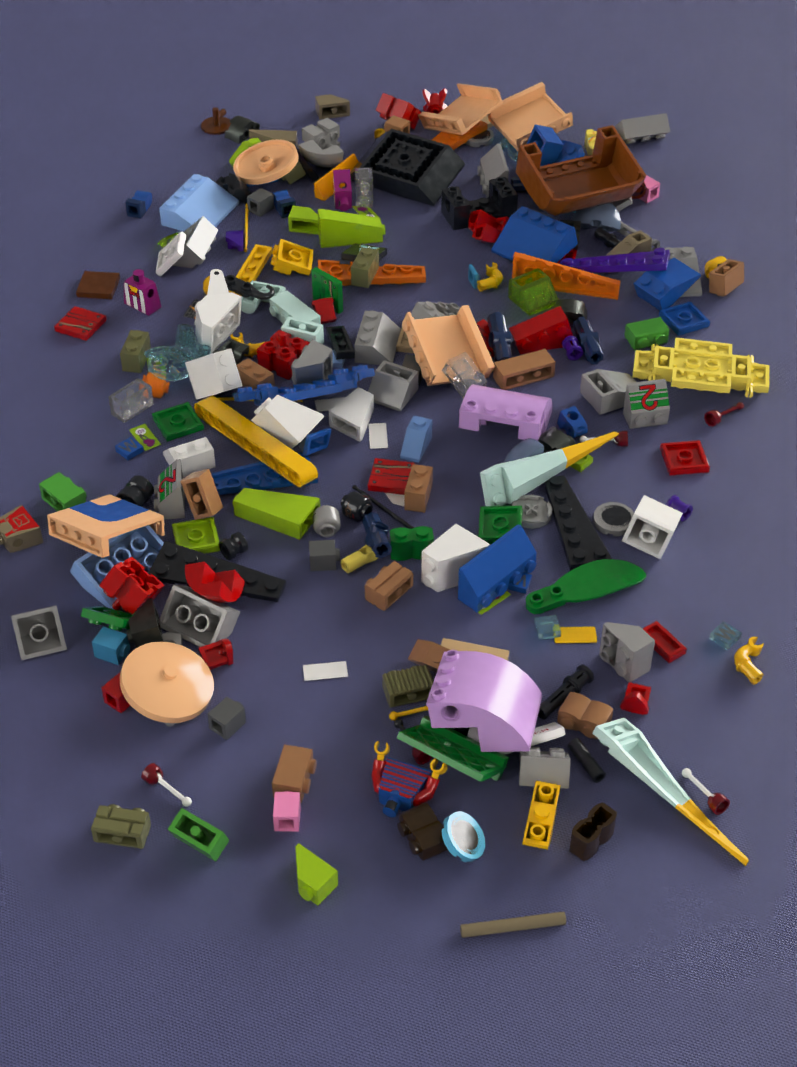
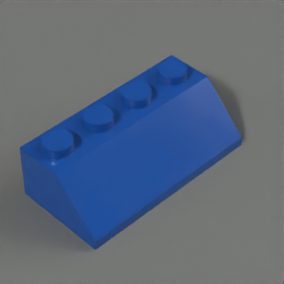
[458,524,537,613]

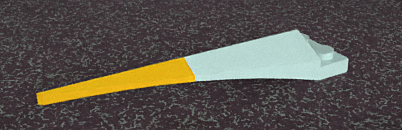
[480,432,619,506]
[592,718,749,866]

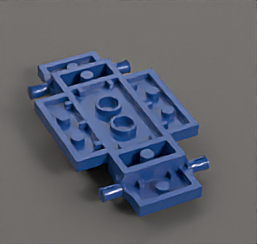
[233,365,375,406]

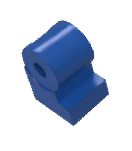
[557,406,588,438]

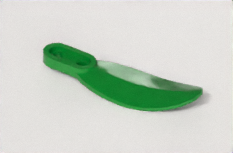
[526,559,646,614]

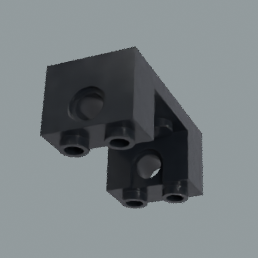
[441,177,518,231]

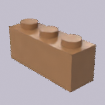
[493,349,556,390]

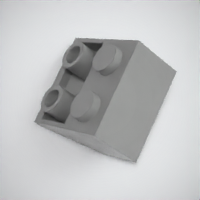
[291,340,333,385]
[368,360,419,412]
[599,622,655,682]
[519,746,570,789]

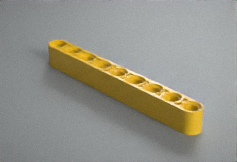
[194,395,318,487]

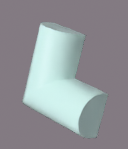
[241,280,286,314]

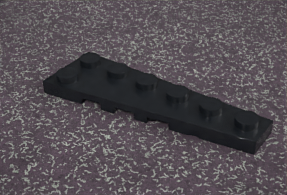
[543,475,612,571]
[148,541,286,602]

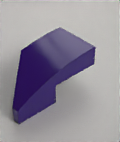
[226,230,244,251]

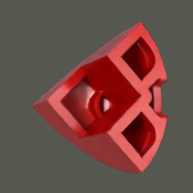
[469,210,509,243]
[185,561,245,603]

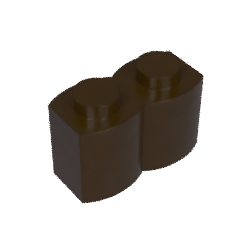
[397,802,448,861]
[569,802,617,861]

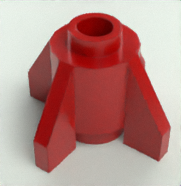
[422,88,447,114]

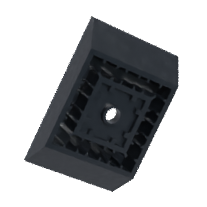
[350,129,465,206]

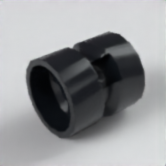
[116,475,154,507]

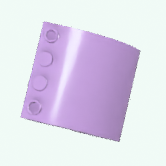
[459,384,553,441]
[426,650,542,752]

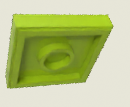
[172,517,220,554]

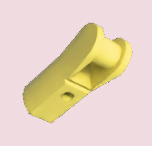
[340,544,378,574]

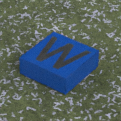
[115,437,144,461]
[508,573,532,594]

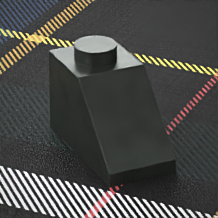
[127,598,164,648]

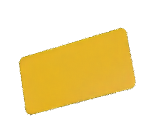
[553,627,597,643]

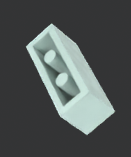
[269,290,321,324]

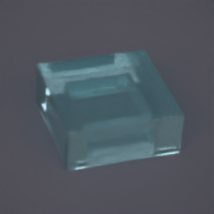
[534,615,561,640]

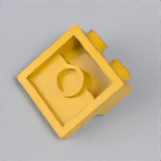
[270,239,314,276]

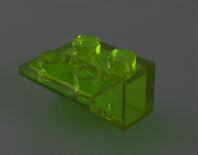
[508,268,558,316]

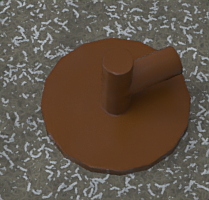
[201,107,231,135]

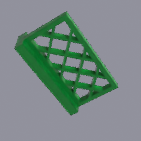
[397,716,509,782]

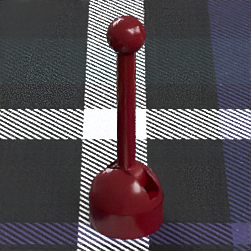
[704,402,744,427]

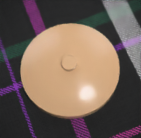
[233,139,299,185]
[120,642,214,723]

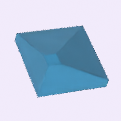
[468,264,481,289]

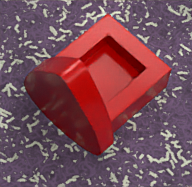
[312,298,336,324]
[198,638,233,670]
[620,682,651,715]

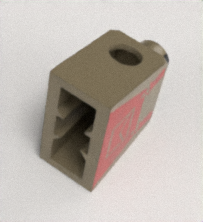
[0,505,43,553]

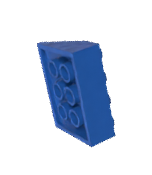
[491,206,578,263]

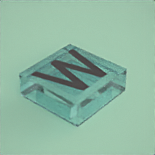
[709,621,742,650]

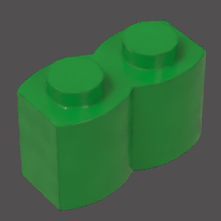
[390,526,434,561]

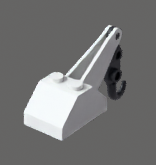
[194,269,274,355]

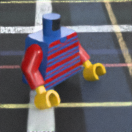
[371,741,447,817]

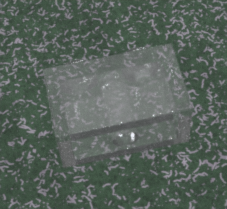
[355,168,373,208]
[442,352,488,399]
[108,378,154,423]

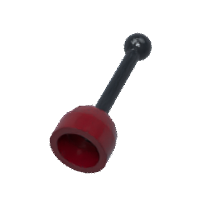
[394,719,432,765]

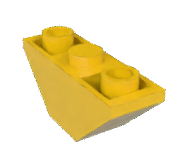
[522,781,560,850]

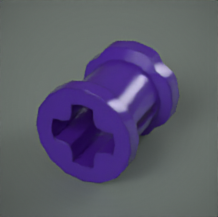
[562,336,583,360]
[666,495,693,522]

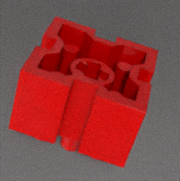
[375,93,421,130]
[257,330,310,380]
[99,557,165,615]

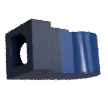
[125,190,152,219]
[272,190,296,218]

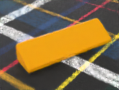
[314,153,359,201]

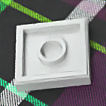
[156,232,186,277]

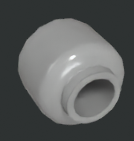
[312,505,341,537]

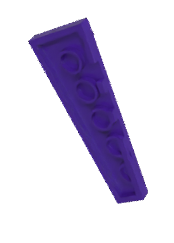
[559,248,670,273]

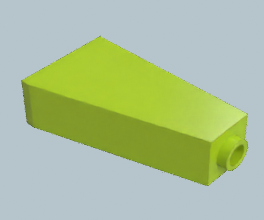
[318,209,386,248]
[232,488,320,540]

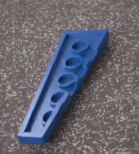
[211,452,318,495]

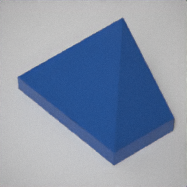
[298,428,332,456]

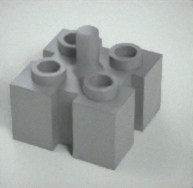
[302,118,340,150]

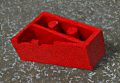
[509,306,573,355]

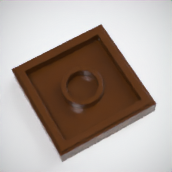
[76,271,120,299]

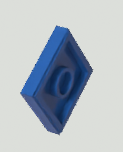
[659,301,710,336]

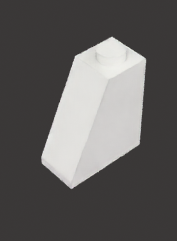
[329,387,374,442]

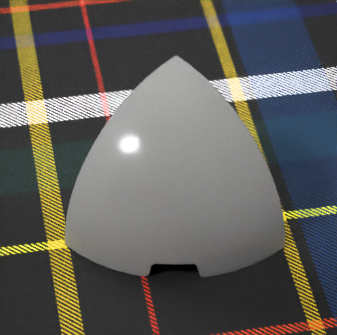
[298,139,344,168]

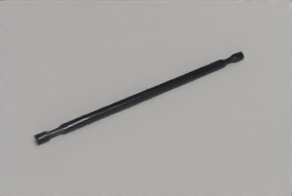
[352,485,414,529]

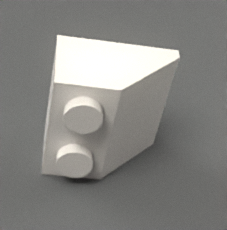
[163,437,215,477]

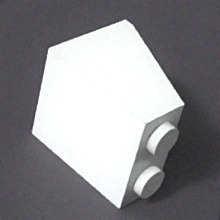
[185,348,242,400]
[252,395,324,449]
[622,495,683,559]
[421,524,490,592]

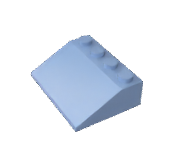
[159,174,239,231]
[70,525,164,611]

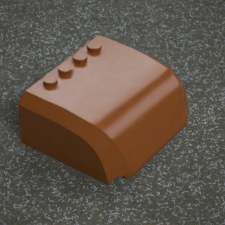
[516,125,646,216]

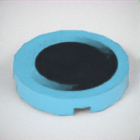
[442,811,485,862]

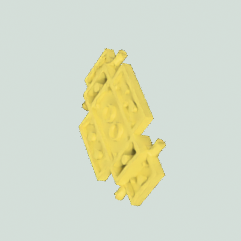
[632,338,770,398]

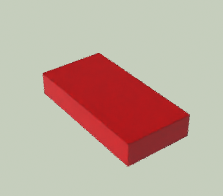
[643,621,687,663]

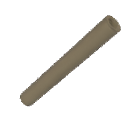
[460,911,566,938]

